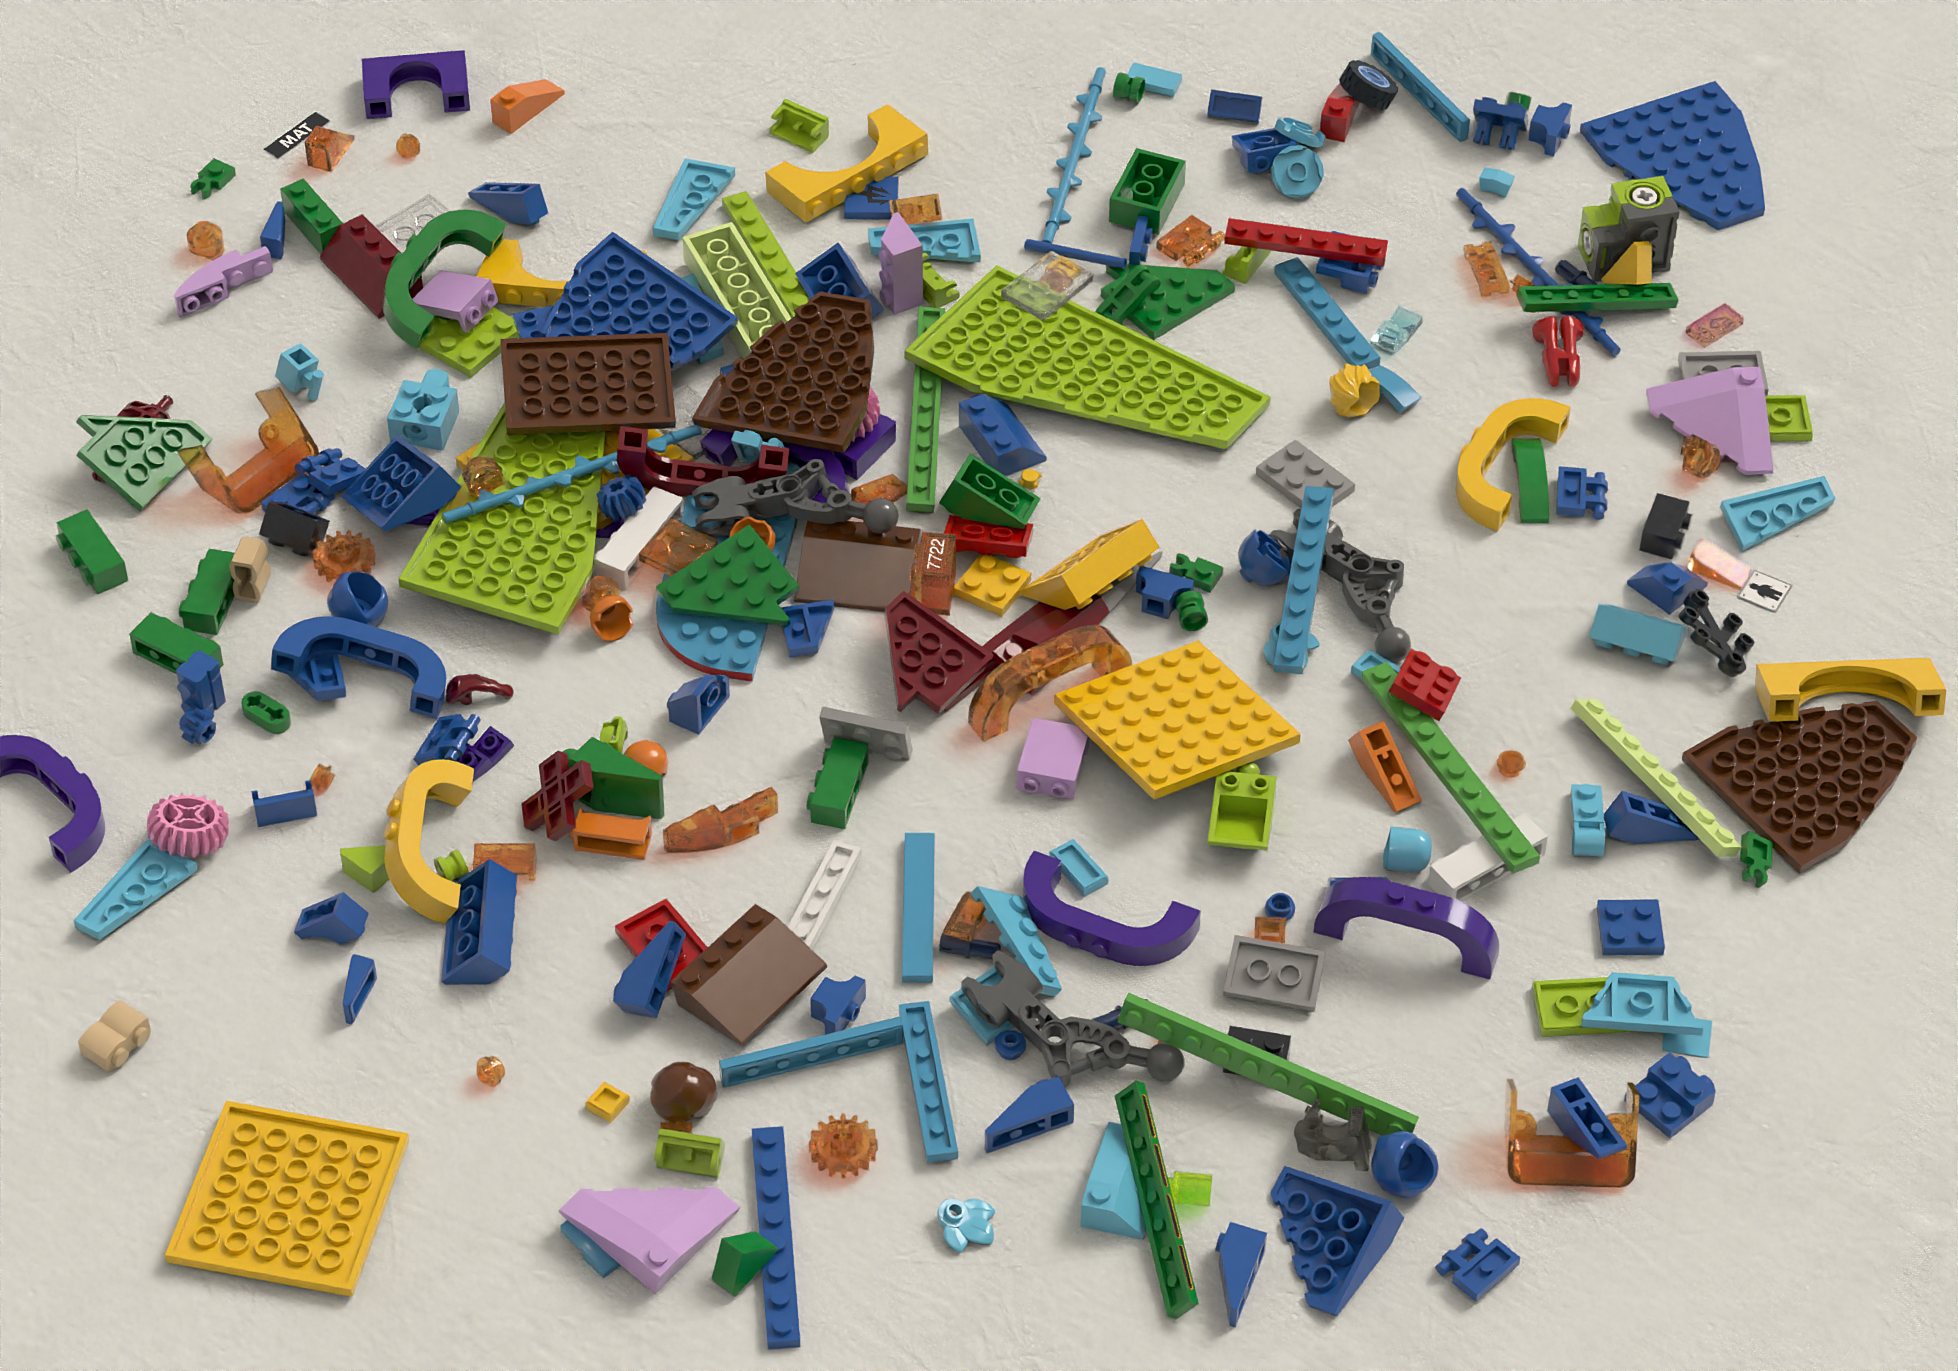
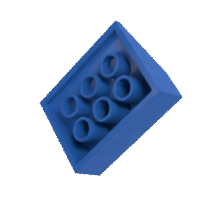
[341,435,462,531]

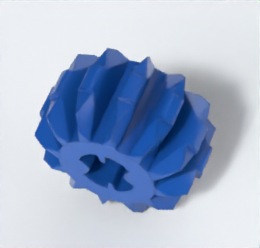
[596,474,647,521]

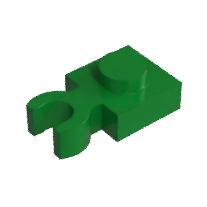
[190,158,236,199]
[1169,553,1223,593]
[1740,831,1773,888]

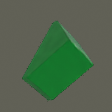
[712,1231,778,1297]

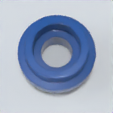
[1265,893,1295,922]
[995,1030,1026,1060]

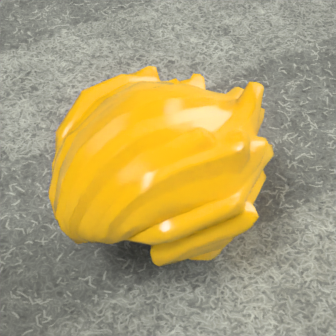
[1329,363,1380,418]

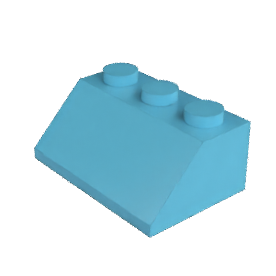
[1589,603,1689,665]

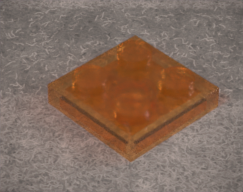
[639,518,718,576]

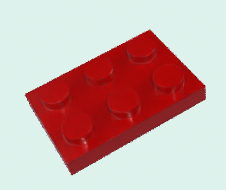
[941,515,1034,558]
[1388,648,1461,721]
[615,898,707,992]

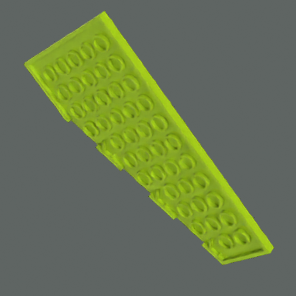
[904,265,1271,449]
[398,402,606,635]

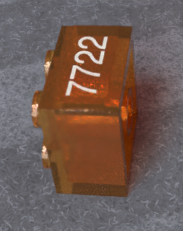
[910,532,956,616]

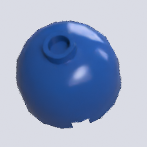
[1238,529,1292,586]

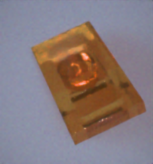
[889,193,942,225]

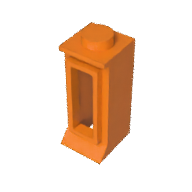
[569,808,652,860]

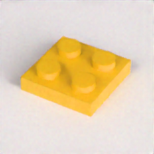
[953,554,1032,617]

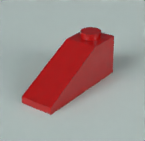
[1320,84,1360,143]

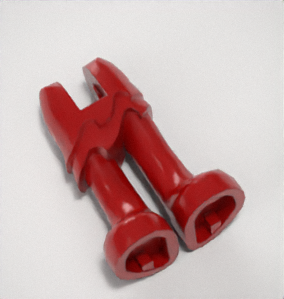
[1532,316,1584,387]

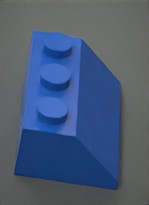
[795,242,884,318]
[959,394,1047,476]

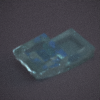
[1370,306,1423,354]

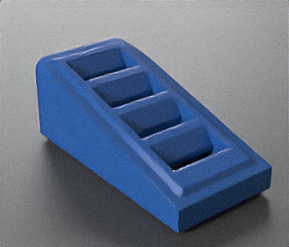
[260,201,286,259]
[342,954,377,1025]

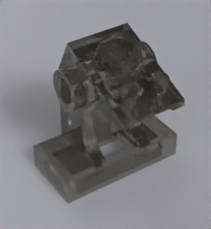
[1294,1099,1372,1171]

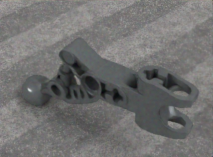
[692,459,899,537]
[1269,509,1411,663]
[961,950,1185,1087]

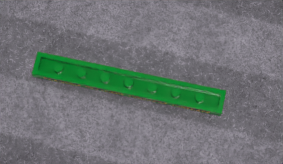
[1114,1081,1199,1319]

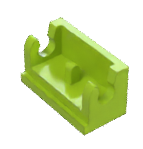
[770,98,829,153]
[1222,246,1271,284]
[923,253,960,308]
[654,1128,726,1178]

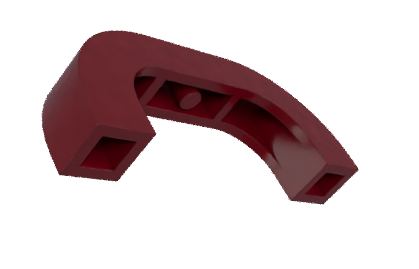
[616,426,789,497]

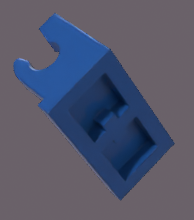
[251,780,317,827]

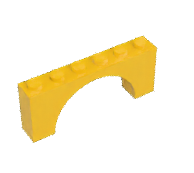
[765,104,928,223]
[476,239,647,307]
[1755,658,1946,721]

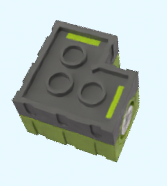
[1578,176,1680,282]

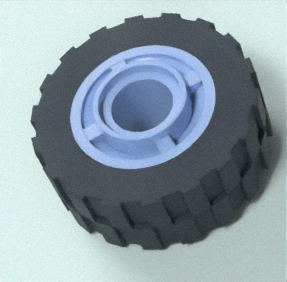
[1339,60,1399,110]

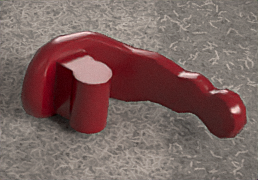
[446,674,514,705]

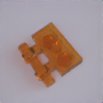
[1156,215,1225,267]

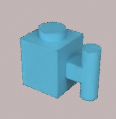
[275,343,324,401]

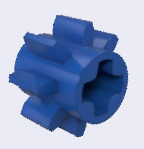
[179,707,216,745]

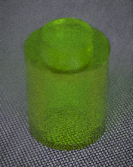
[1168,1171,1212,1206]

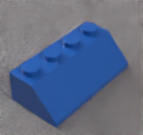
[441,859,517,985]

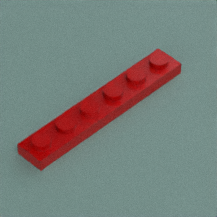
[1224,218,1388,266]

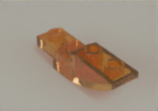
[663,786,778,853]

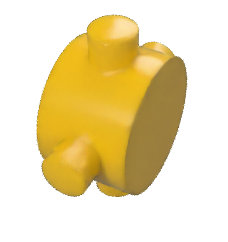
[1018,469,1042,489]

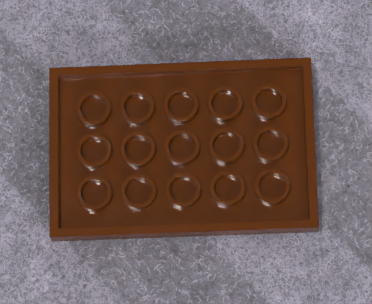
[501,333,676,435]

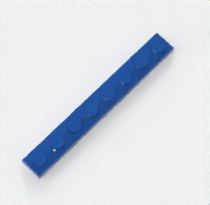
[752,1126,801,1350]

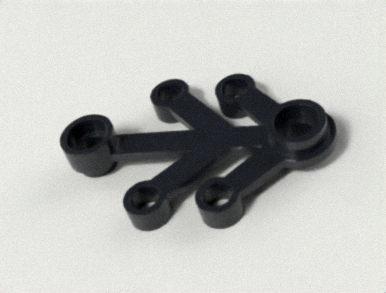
[1679,589,1755,677]

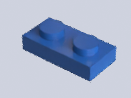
[1129,215,1153,265]

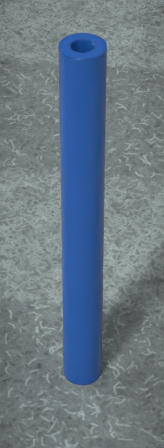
[1024,239,1127,269]

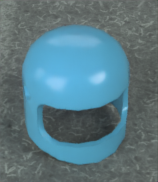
[1383,826,1432,872]

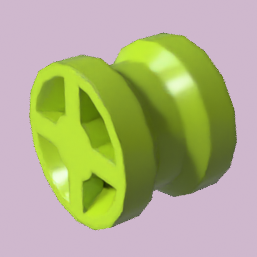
[434,849,469,882]

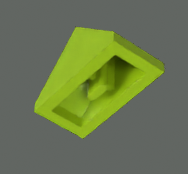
[340,845,389,893]

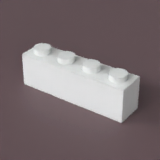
[594,487,684,590]
[1428,813,1548,902]

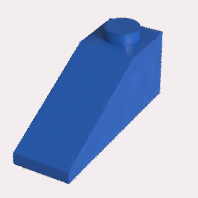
[468,182,548,226]
[1604,791,1700,844]
[613,921,686,1019]
[984,1076,1074,1153]
[1547,1077,1627,1159]
[1215,1222,1267,1328]

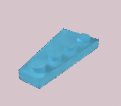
[653,158,735,240]
[868,218,981,263]
[74,839,198,940]
[970,886,1062,997]

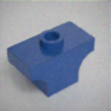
[1528,102,1572,156]
[1136,566,1194,619]
[810,975,866,1035]

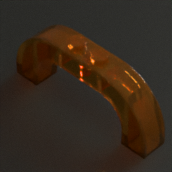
[968,625,1132,742]

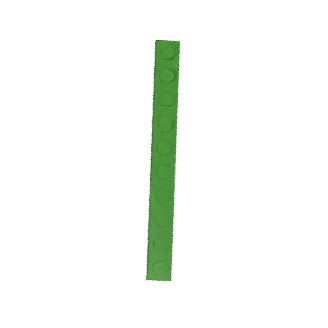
[906,306,945,513]
[1362,662,1540,874]
[1117,993,1419,1136]

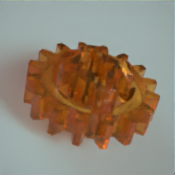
[313,530,376,582]
[809,1113,878,1178]

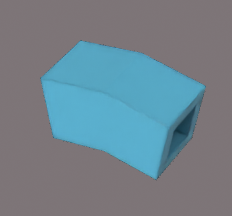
[1479,167,1515,197]

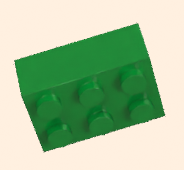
[1109,148,1186,235]

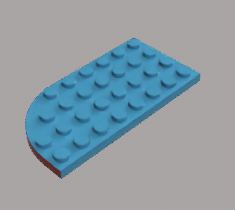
[656,495,798,682]

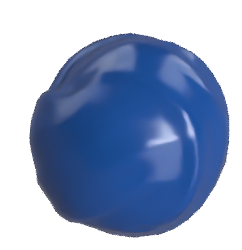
[327,571,388,627]
[1371,1131,1439,1198]

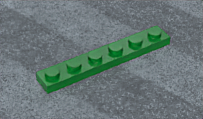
[1516,283,1679,313]

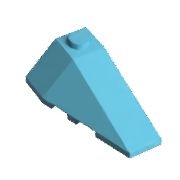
[1080,1122,1146,1240]

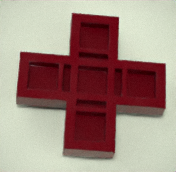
[521,750,593,842]

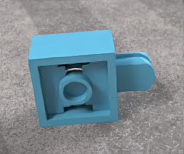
[387,369,459,451]

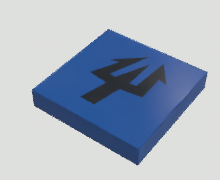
[844,177,899,219]

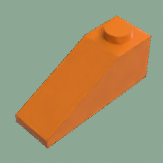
[490,79,565,134]
[1348,721,1422,813]

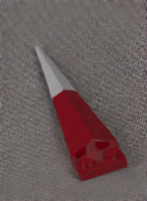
[992,551,1163,696]

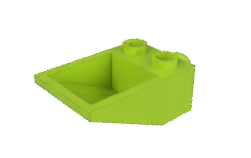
[1207,762,1277,851]

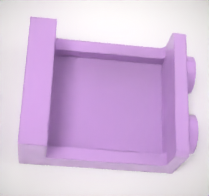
[412,270,498,332]
[1016,718,1090,800]

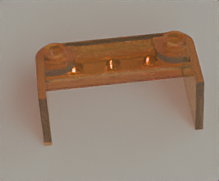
[177,387,319,514]
[1504,1079,1639,1188]

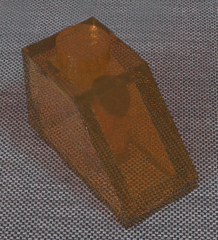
[304,126,355,172]

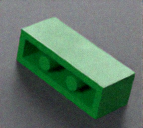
[280,178,343,254]
[55,509,128,595]
[179,548,235,635]
[129,612,224,674]
[806,737,869,829]

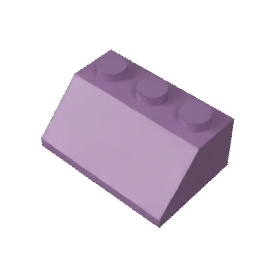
[879,212,923,315]

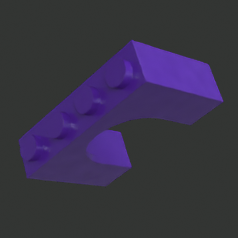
[361,50,470,119]
[834,414,896,480]

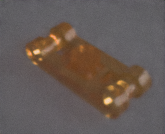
[1463,241,1510,297]

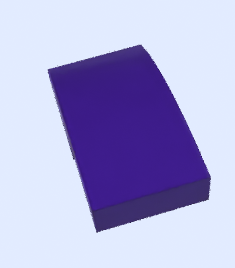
[455,726,514,781]

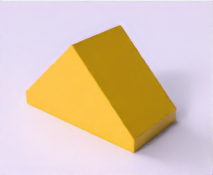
[1601,241,1652,284]

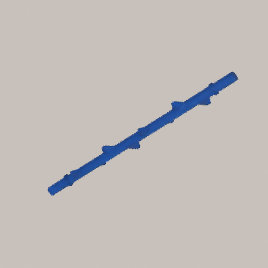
[1456,188,1621,356]

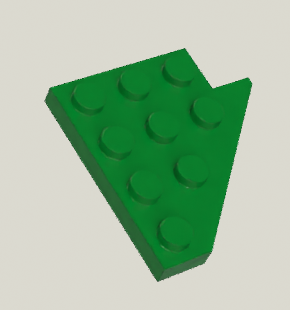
[1100,264,1235,340]
[656,524,800,626]

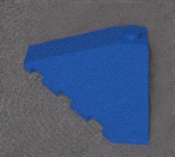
[1271,1166,1404,1316]

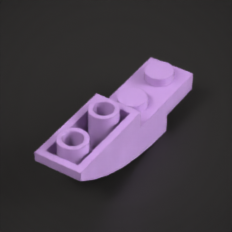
[174,246,273,317]

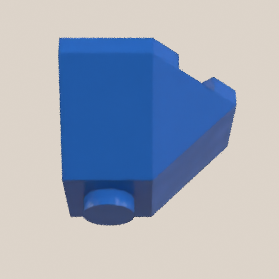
[1627,562,1708,615]
[667,675,730,735]

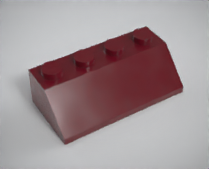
[320,214,423,319]

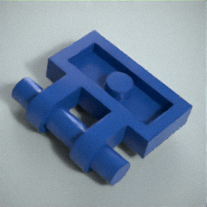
[295,448,366,496]
[1556,466,1608,520]
[261,473,335,514]
[413,714,481,766]
[1435,1228,1521,1302]

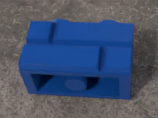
[176,651,226,714]

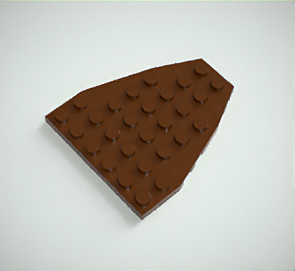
[692,292,874,453]
[1682,701,1917,874]

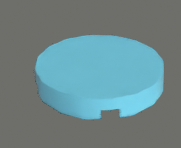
[1274,117,1326,147]
[1271,145,1324,198]

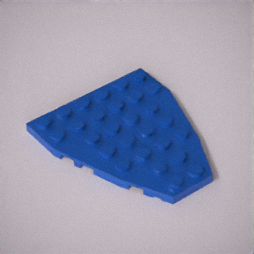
[1580,81,1765,230]
[541,232,738,371]

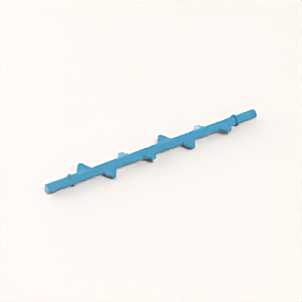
[1042,67,1106,244]
[442,425,702,524]

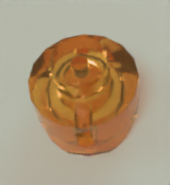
[187,221,225,260]
[1682,436,1720,478]
[462,456,505,499]
[581,576,620,612]

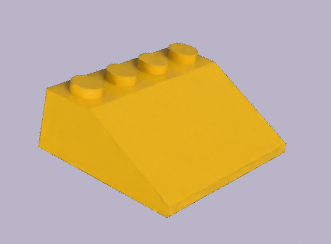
[1020,519,1160,610]

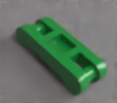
[1095,264,1161,325]

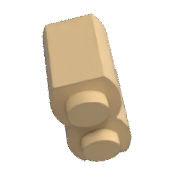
[229,537,271,603]
[78,1000,151,1072]

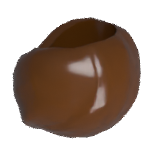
[650,1062,717,1123]

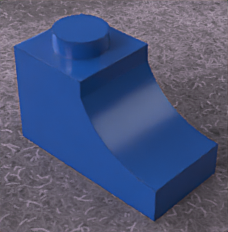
[294,892,369,945]

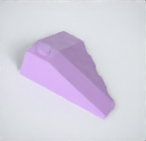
[1646,366,1773,475]
[559,1187,740,1294]

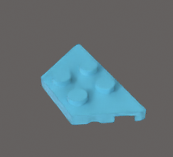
[1582,972,1703,1036]

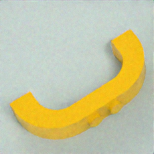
[1455,398,1571,532]
[383,760,474,924]

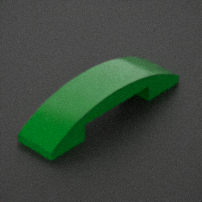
[1511,438,1549,523]

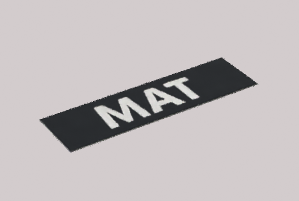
[264,112,330,158]

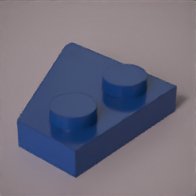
[781,599,834,658]

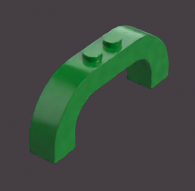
[382,209,507,349]

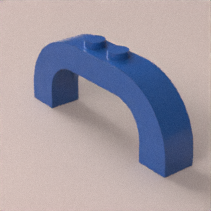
[271,616,446,719]

